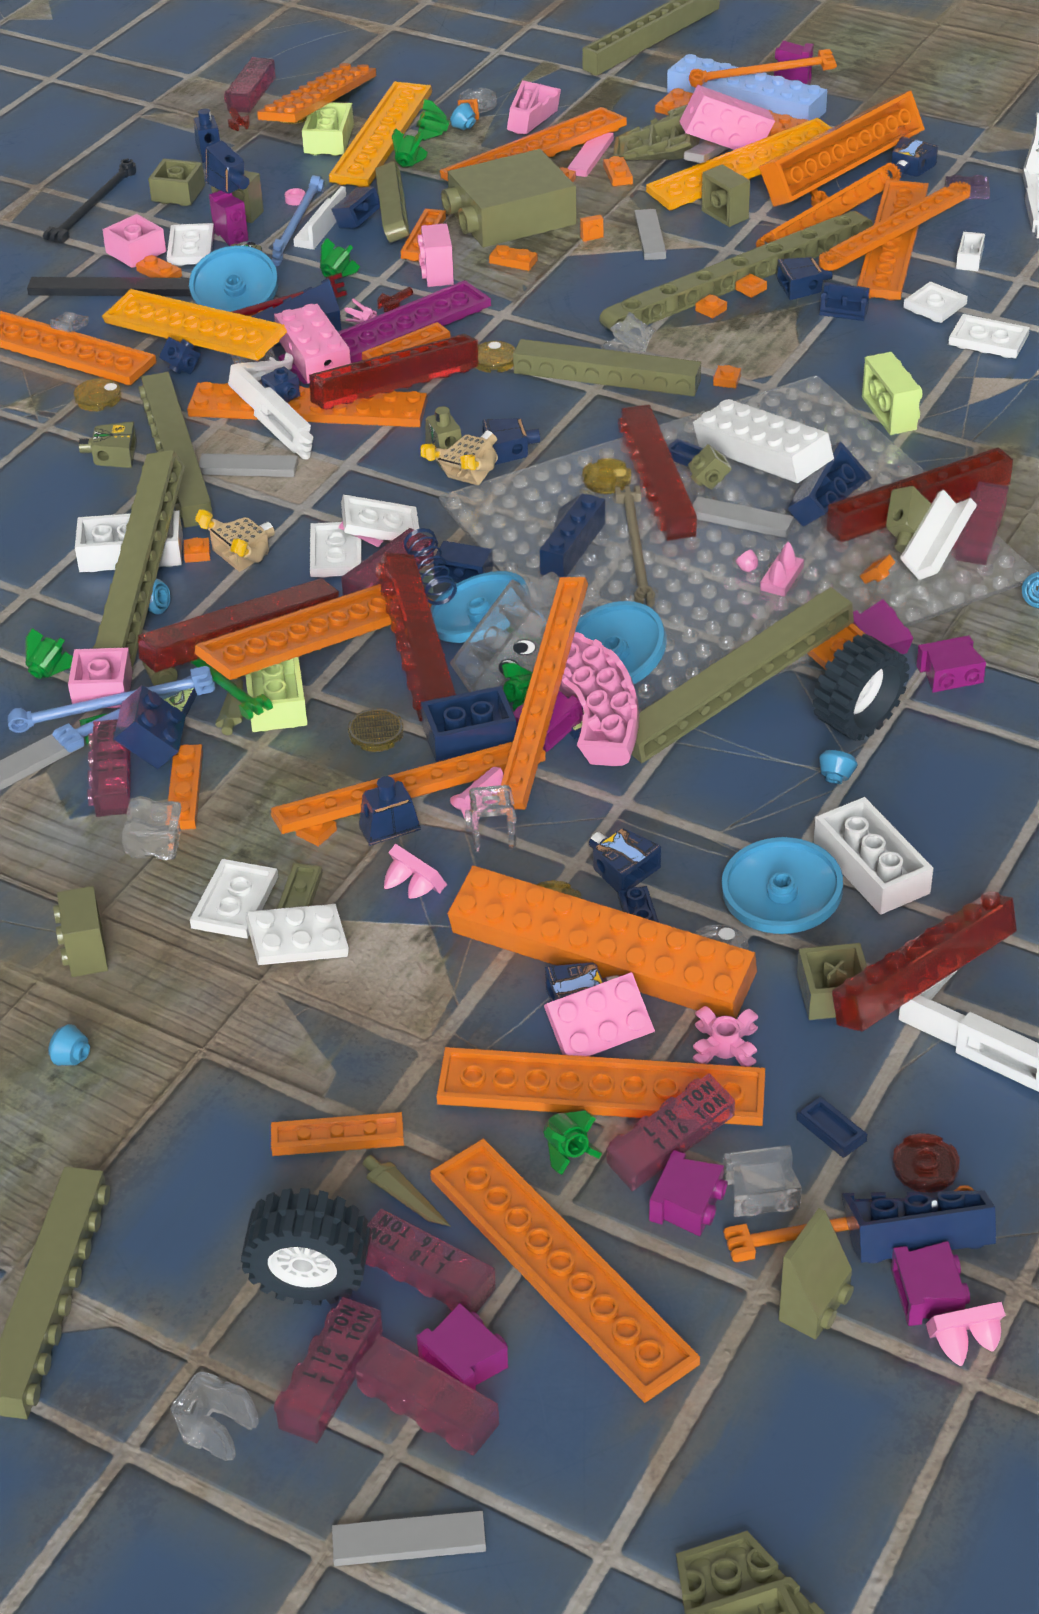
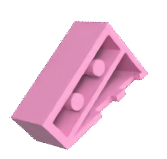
[507,80,561,134]

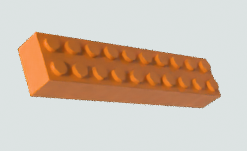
[759,90,925,207]
[447,865,757,1019]

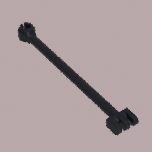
[43,158,137,243]

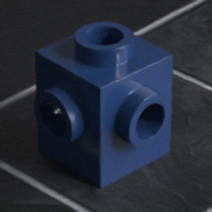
[159,337,201,375]
[261,366,300,403]

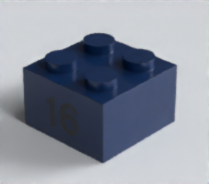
[114,685,186,769]

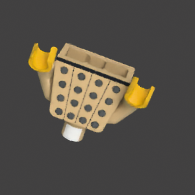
[421,431,498,486]
[195,509,275,572]

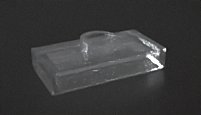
[50,312,89,332]

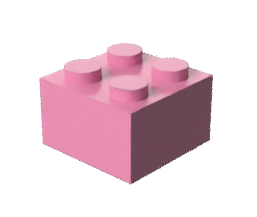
[102,214,166,268]
[417,224,454,287]
[68,648,133,708]

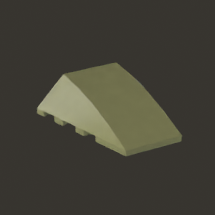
[676,1531,825,1614]

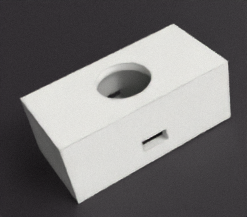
[956,231,985,271]

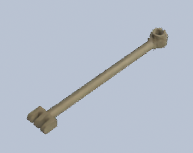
[615,485,655,608]

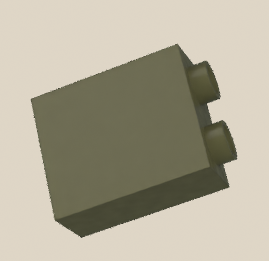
[441,149,576,248]

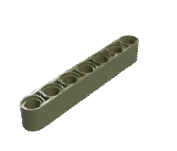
[375,160,410,243]

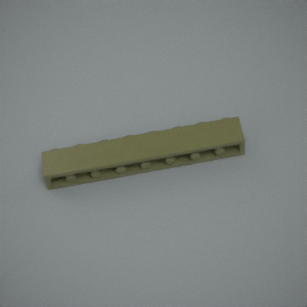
[513,339,701,397]
[0,1167,110,1420]

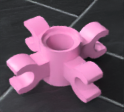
[693,1006,758,1067]

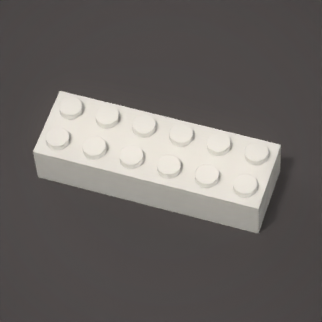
[693,399,834,483]

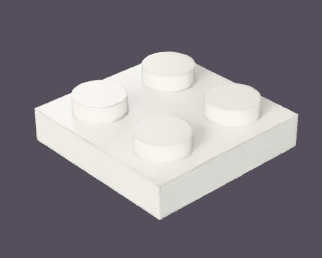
[903,282,968,323]

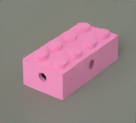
[679,85,775,150]
[274,304,351,383]

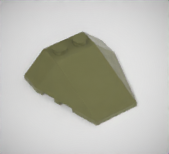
[613,104,700,160]

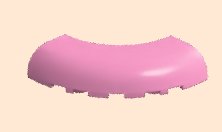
[559,632,639,766]

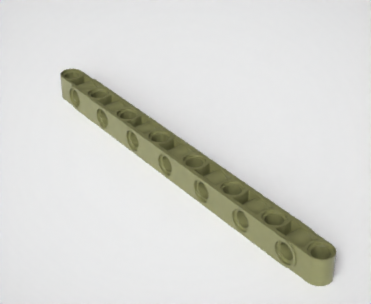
[599,211,873,335]

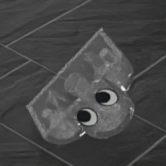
[450,579,547,692]

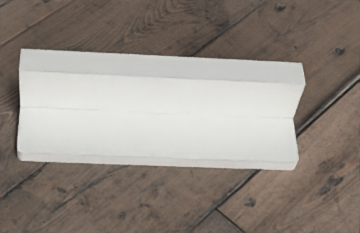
[294,186,346,250]
[900,490,977,580]

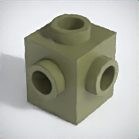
[688,444,732,490]

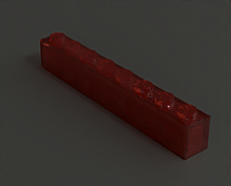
[309,334,478,410]
[618,404,697,541]
[827,447,1013,543]
[376,552,456,721]
[138,578,339,673]
[832,892,1017,1032]

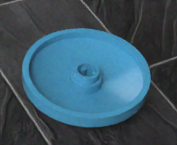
[189,246,278,312]
[427,571,530,643]
[575,601,667,684]
[722,837,843,934]

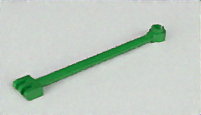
[164,630,273,720]

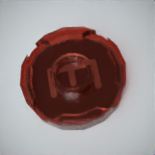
[892,1133,960,1193]

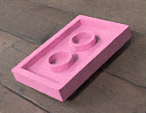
[544,972,655,1056]

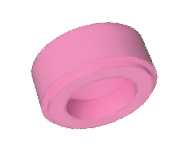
[285,188,305,206]

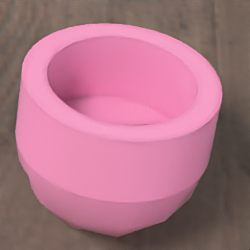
[735,549,758,572]

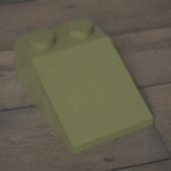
[779,1208,854,1340]

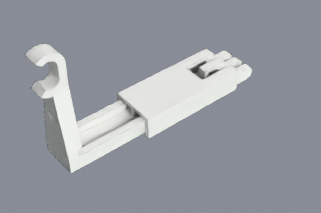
[1023,113,1039,238]
[228,353,313,459]
[899,951,1039,1092]

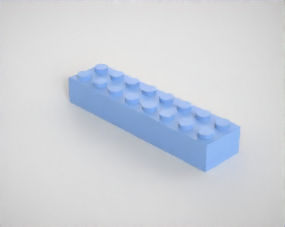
[667,54,827,121]

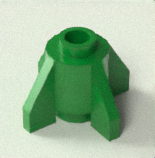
[416,99,449,141]
[392,129,428,167]
[320,238,360,280]
[25,628,73,679]
[502,663,533,711]
[543,1110,602,1175]

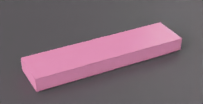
[568,132,614,177]

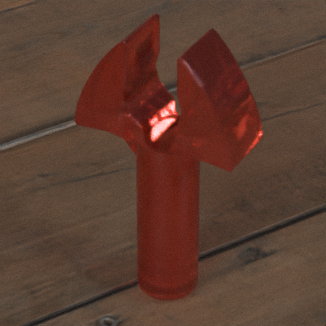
[228,107,250,131]
[377,287,413,312]

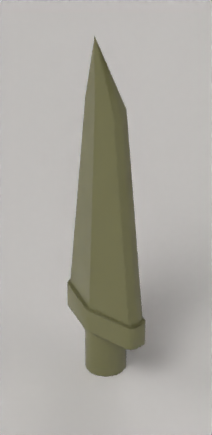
[216,677,243,735]
[363,1155,451,1227]

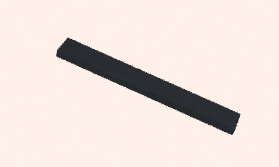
[27,277,191,296]

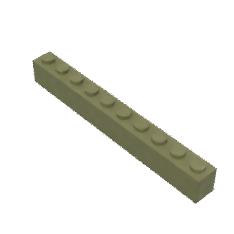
[583,0,720,75]
[138,372,213,528]
[93,450,185,667]
[631,587,854,763]

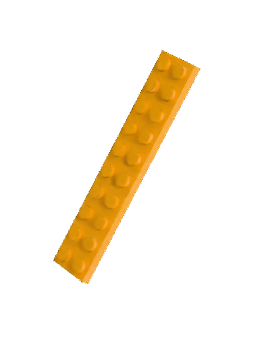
[329,81,432,188]
[646,117,832,211]
[102,289,287,361]

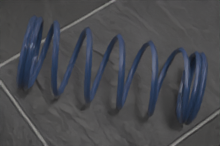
[404,528,457,605]

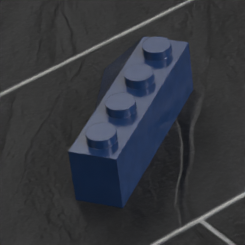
[251,278,341,348]
[787,441,872,527]
[540,493,605,579]
[842,1191,996,1263]

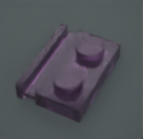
[945,175,990,199]

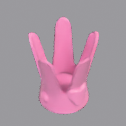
[345,299,377,323]

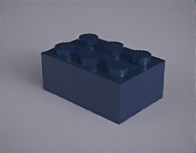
[421,686,517,762]

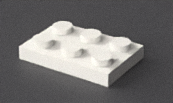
[167,223,214,266]
[949,314,1030,358]
[341,494,420,545]
[310,522,362,578]
[190,859,278,939]
[246,904,349,965]

